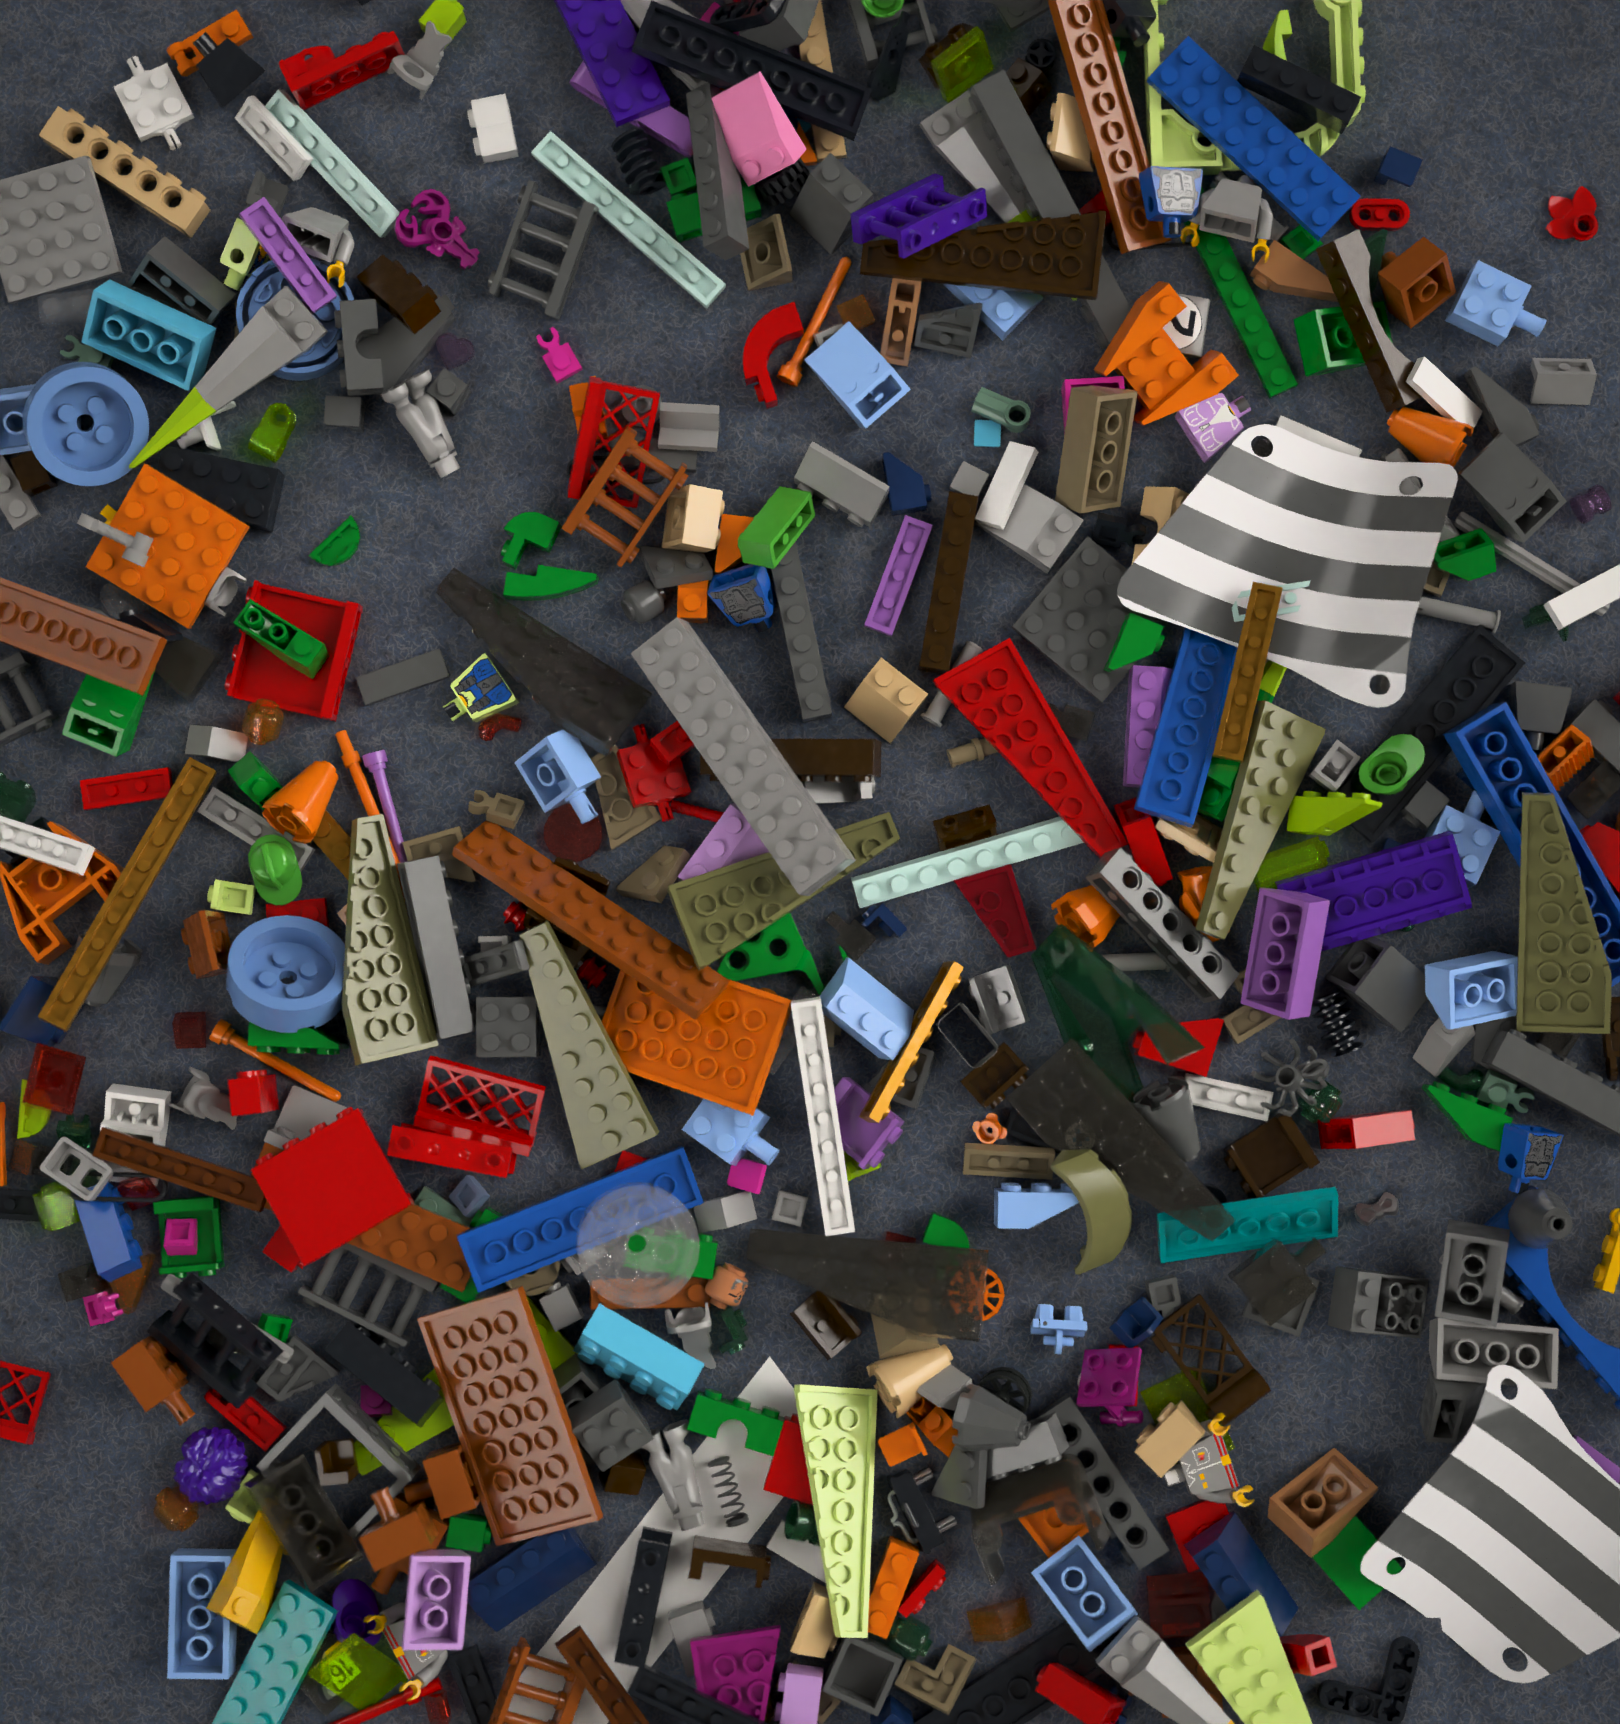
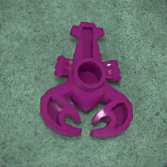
[394,189,480,270]

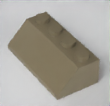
[1055,385,1138,513]

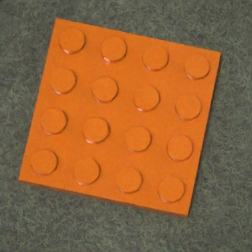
[85,464,250,629]

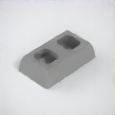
[40,1137,113,1202]

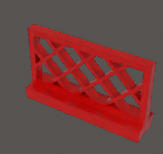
[567,376,660,508]
[413,1055,546,1157]
[0,1361,51,1444]

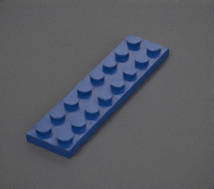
[1146,36,1361,242]
[1134,627,1238,828]
[456,1146,704,1293]

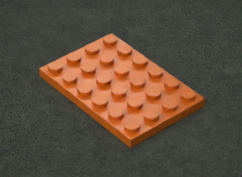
[602,970,792,1116]

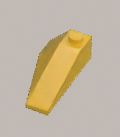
[206,1496,292,1635]

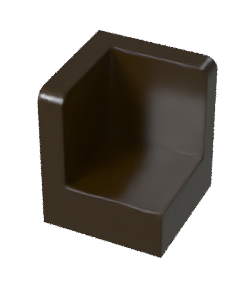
[10,451,58,497]
[315,1438,359,1486]
[599,1453,646,1495]

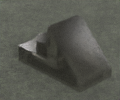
[8,1138,74,1179]

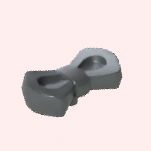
[1355,1192,1399,1226]

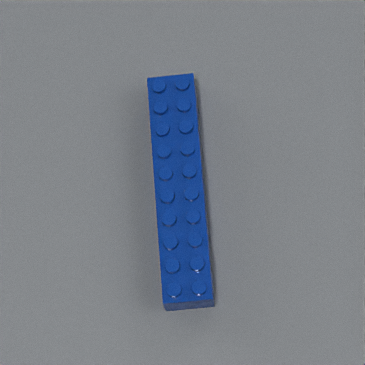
[1443,702,1620,986]

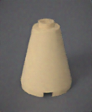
[867,1343,953,1418]

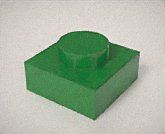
[660,158,697,197]
[1280,225,1323,260]
[258,1313,293,1344]

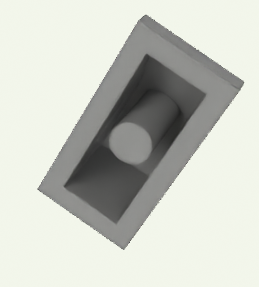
[1412,1017,1476,1078]
[668,1600,716,1677]

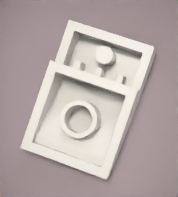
[97,1084,172,1187]

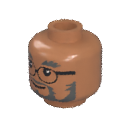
[705,1262,749,1310]

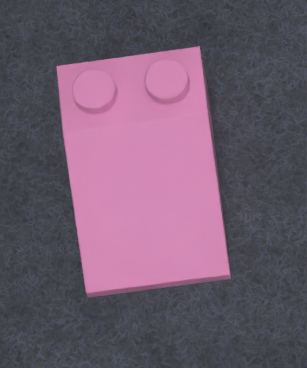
[711,71,806,187]

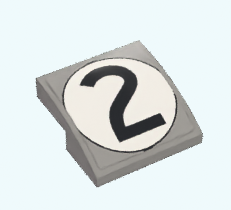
[1163,293,1210,358]

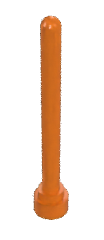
[777,257,851,387]
[209,1019,341,1102]

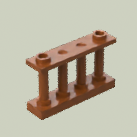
[562,426,689,568]
[488,1637,585,1724]

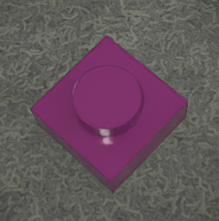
[361,1385,393,1417]

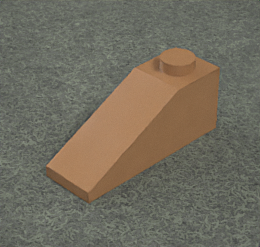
[1250,239,1338,302]
[880,278,922,367]

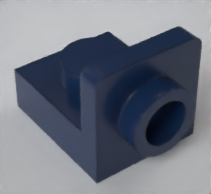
[861,903,907,938]

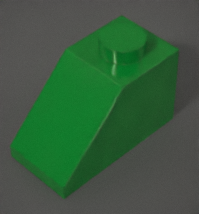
[1433,528,1496,581]
[1104,613,1165,672]

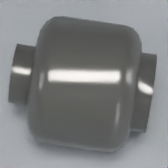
[621,580,667,624]

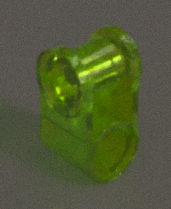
[248,403,297,463]

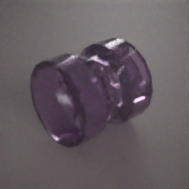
[1570,484,1612,524]

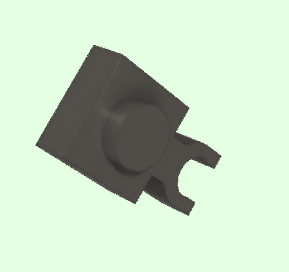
[1145,1274,1181,1331]

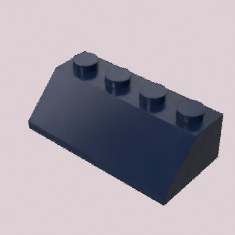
[1184,1511,1298,1638]
[467,1527,597,1632]

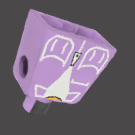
[1175,393,1251,463]

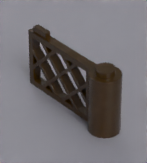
[1150,1294,1271,1427]

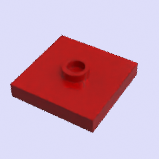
[1165,1500,1229,1573]

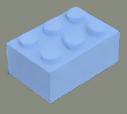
[1031,1535,1138,1652]

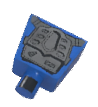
[1139,166,1203,238]
[707,564,777,632]
[1498,1123,1564,1194]

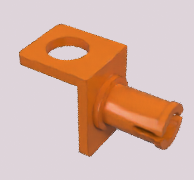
[878,1422,928,1467]

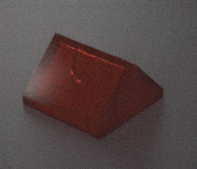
[22,1043,86,1115]

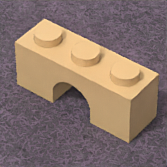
[1132,486,1189,564]

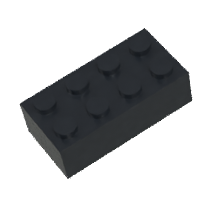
[157,446,285,533]

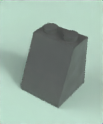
[789,153,873,255]
[1325,937,1428,1032]

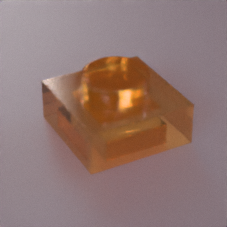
[836,294,875,331]

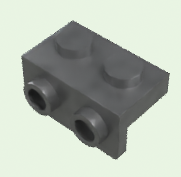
[969,964,1030,1035]

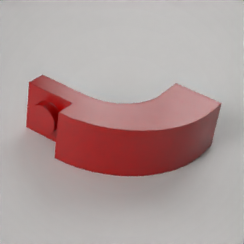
[743,302,804,409]
[1279,1634,1337,1676]

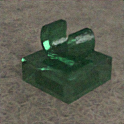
[56,1112,93,1149]

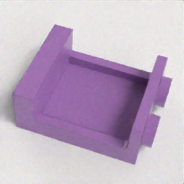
[807,1077,905,1169]

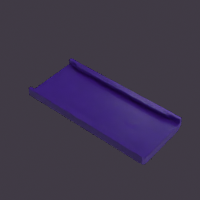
[1275,831,1472,951]

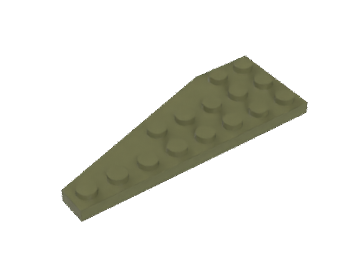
[342,814,439,1065]

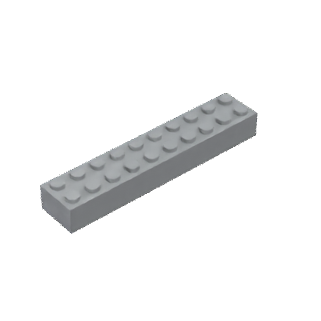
[631,617,856,896]

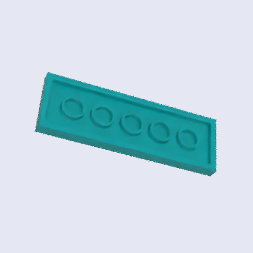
[1157,1187,1338,1263]
[212,1579,338,1724]

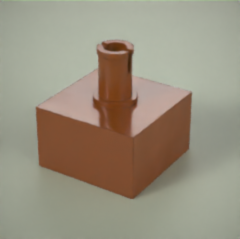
[1378,237,1456,329]
[404,1442,480,1520]
[359,1486,439,1572]

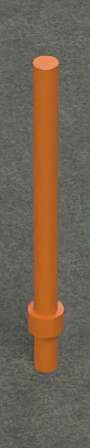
[335,730,404,897]

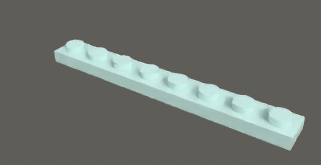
[531,131,726,309]
[851,817,1084,908]

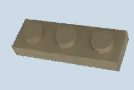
[963,1143,1055,1180]

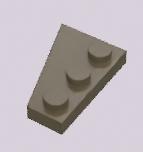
[590,744,662,851]

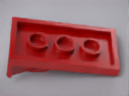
[279,30,405,111]

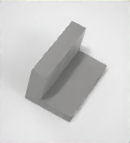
[1530,358,1597,405]
[658,402,719,452]

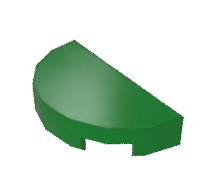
[308,516,361,566]

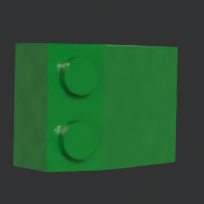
[1293,301,1393,377]

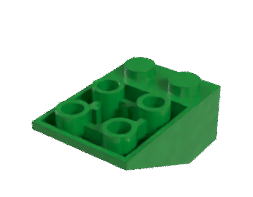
[62,670,155,757]
[248,1021,349,1055]

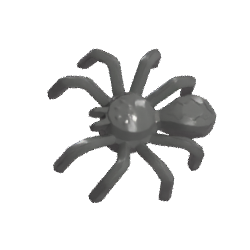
[1251,1039,1329,1116]

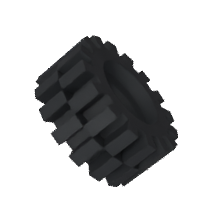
[754,158,811,206]

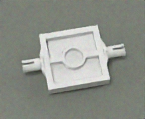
[114,56,194,150]

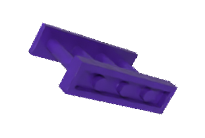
[850,173,987,259]

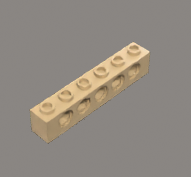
[39,106,210,238]

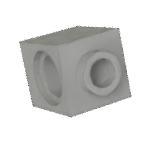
[539,1282,584,1332]

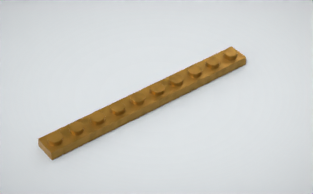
[38,757,217,1032]

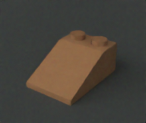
[1268,1448,1378,1558]

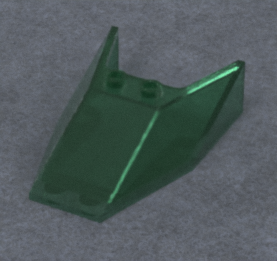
[1031,924,1204,1118]

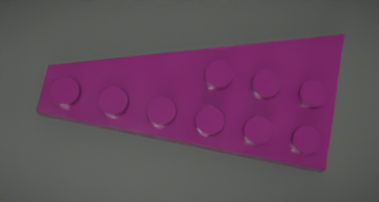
[690,1625,781,1721]

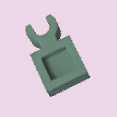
[60,335,114,369]
[1476,1069,1535,1113]

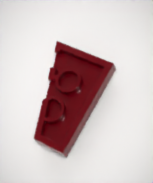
[954,864,1036,958]

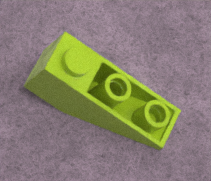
[1287,791,1382,836]

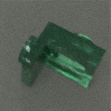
[719,1306,749,1355]

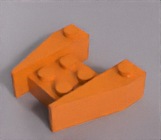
[1094,281,1239,425]
[0,821,124,965]

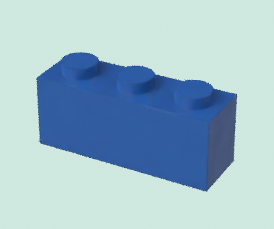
[74,1182,142,1282]

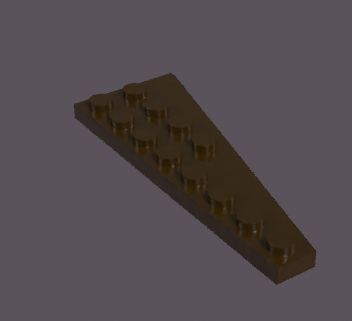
[860,210,1106,300]

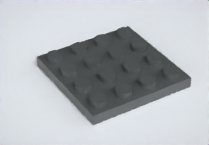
[1011,536,1169,703]

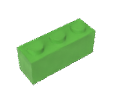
[738,486,815,569]

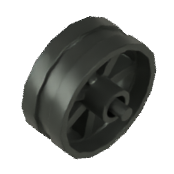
[978,1367,1032,1414]

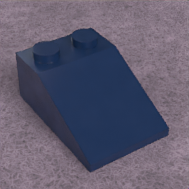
[0,976,84,1047]

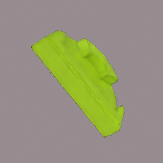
[17,1079,52,1139]

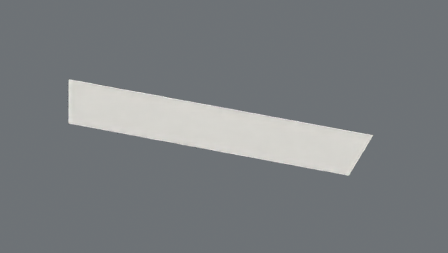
[508,1357,798,1724]

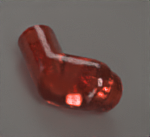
[478,713,522,741]

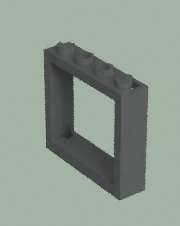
[256,1383,422,1550]

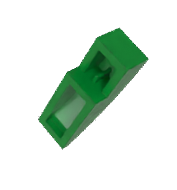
[503,565,599,601]

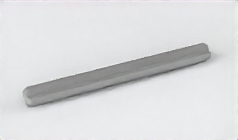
[1454,512,1610,616]

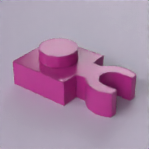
[537,327,583,384]
[83,1291,123,1326]

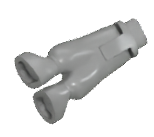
[381,369,460,478]
[641,1419,704,1531]

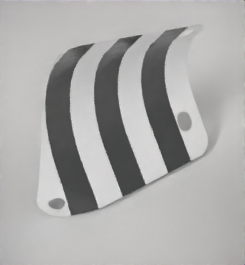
[1117,424,1458,708]
[1361,1365,1620,1683]

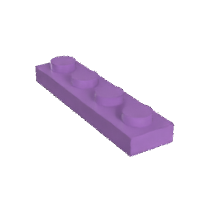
[239,197,337,314]
[864,515,933,637]

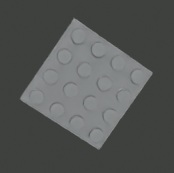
[0,155,123,304]

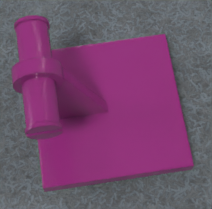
[1076,1347,1144,1427]

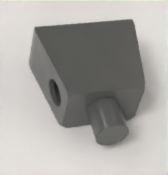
[1508,681,1572,752]

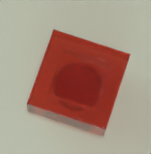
[117,1177,160,1211]

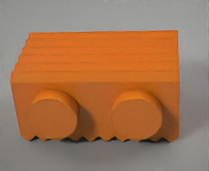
[1537,724,1595,791]

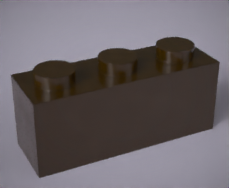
[357,254,441,334]

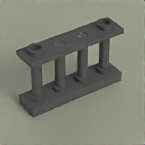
[846,0,938,71]
[487,180,599,320]
[0,651,59,747]
[298,1243,440,1348]

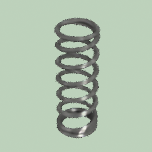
[708,1456,749,1527]

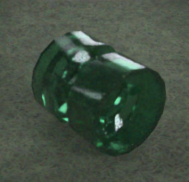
[784,1500,820,1547]

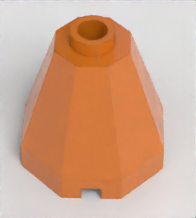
[1051,885,1120,952]

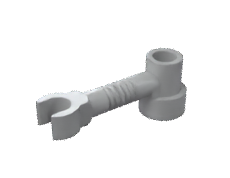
[77,513,154,567]

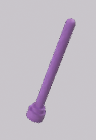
[362,750,407,863]

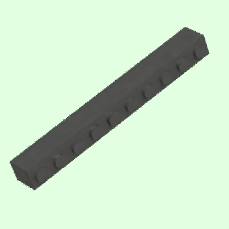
[968,69,1131,350]

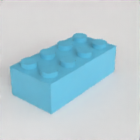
[81,279,217,391]
[573,1303,705,1410]

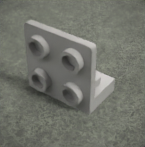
[264,1085,347,1150]

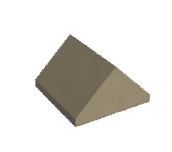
[740,214,792,291]
[869,1284,939,1359]

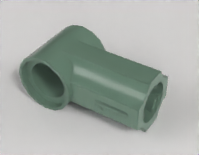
[971,387,1031,433]

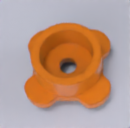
[972,1112,1008,1144]

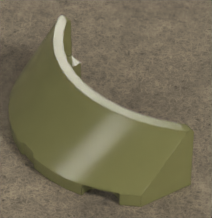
[1051,1149,1132,1275]

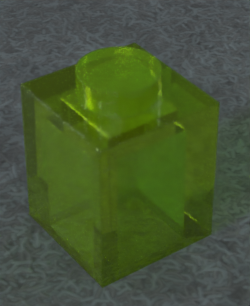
[32,1182,80,1232]

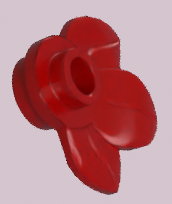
[1545,186,1598,241]

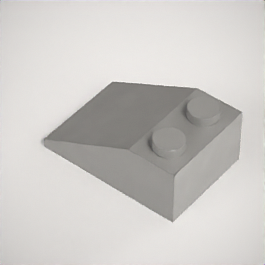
[975,484,1084,574]

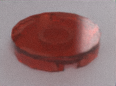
[544,804,603,862]

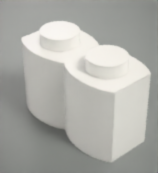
[467,94,519,163]

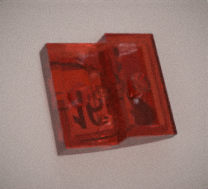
[1146,1572,1211,1639]

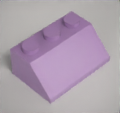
[678,803,769,881]
[402,1549,471,1650]

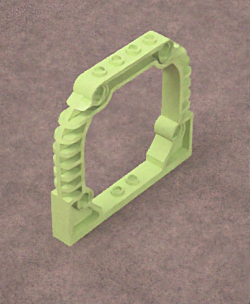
[1144,0,1366,175]

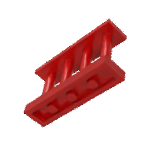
[387,1122,518,1178]

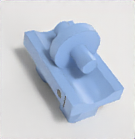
[1030,1304,1087,1354]

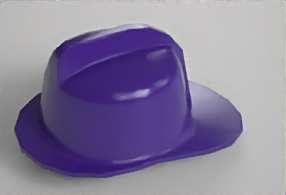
[332,1579,383,1651]

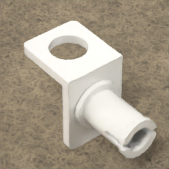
[177,401,236,450]

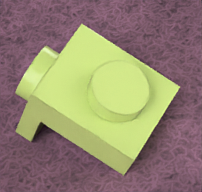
[207,879,256,915]
[225,1469,276,1524]

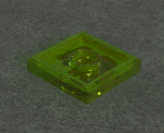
[931,26,994,103]

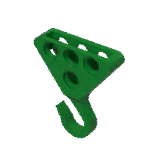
[717,913,848,995]

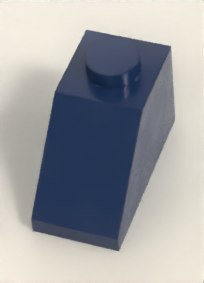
[882,452,932,516]

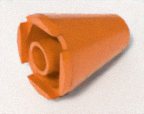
[1387,406,1474,467]
[262,761,338,844]

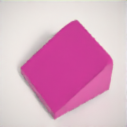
[727,1158,767,1194]
[163,1218,198,1256]

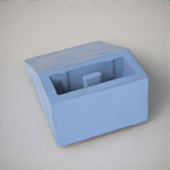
[804,321,911,428]
[994,1182,1079,1229]

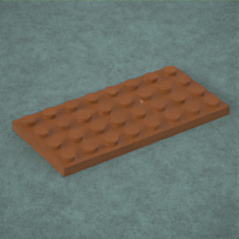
[417,1286,604,1546]

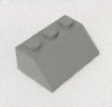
[794,441,890,527]

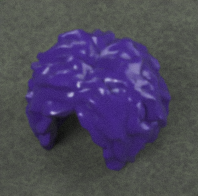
[173,1427,248,1505]

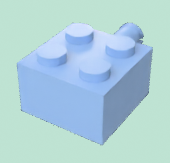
[1445,260,1547,346]
[514,726,601,825]
[1425,790,1500,889]
[682,1099,780,1166]

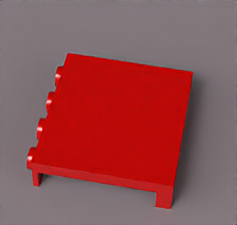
[225,580,363,722]
[251,1106,415,1266]

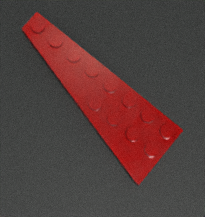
[933,638,1128,858]

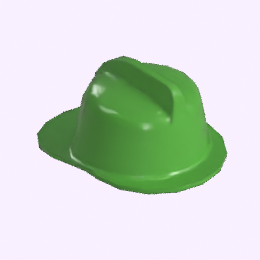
[1359,734,1425,795]
[248,834,302,905]

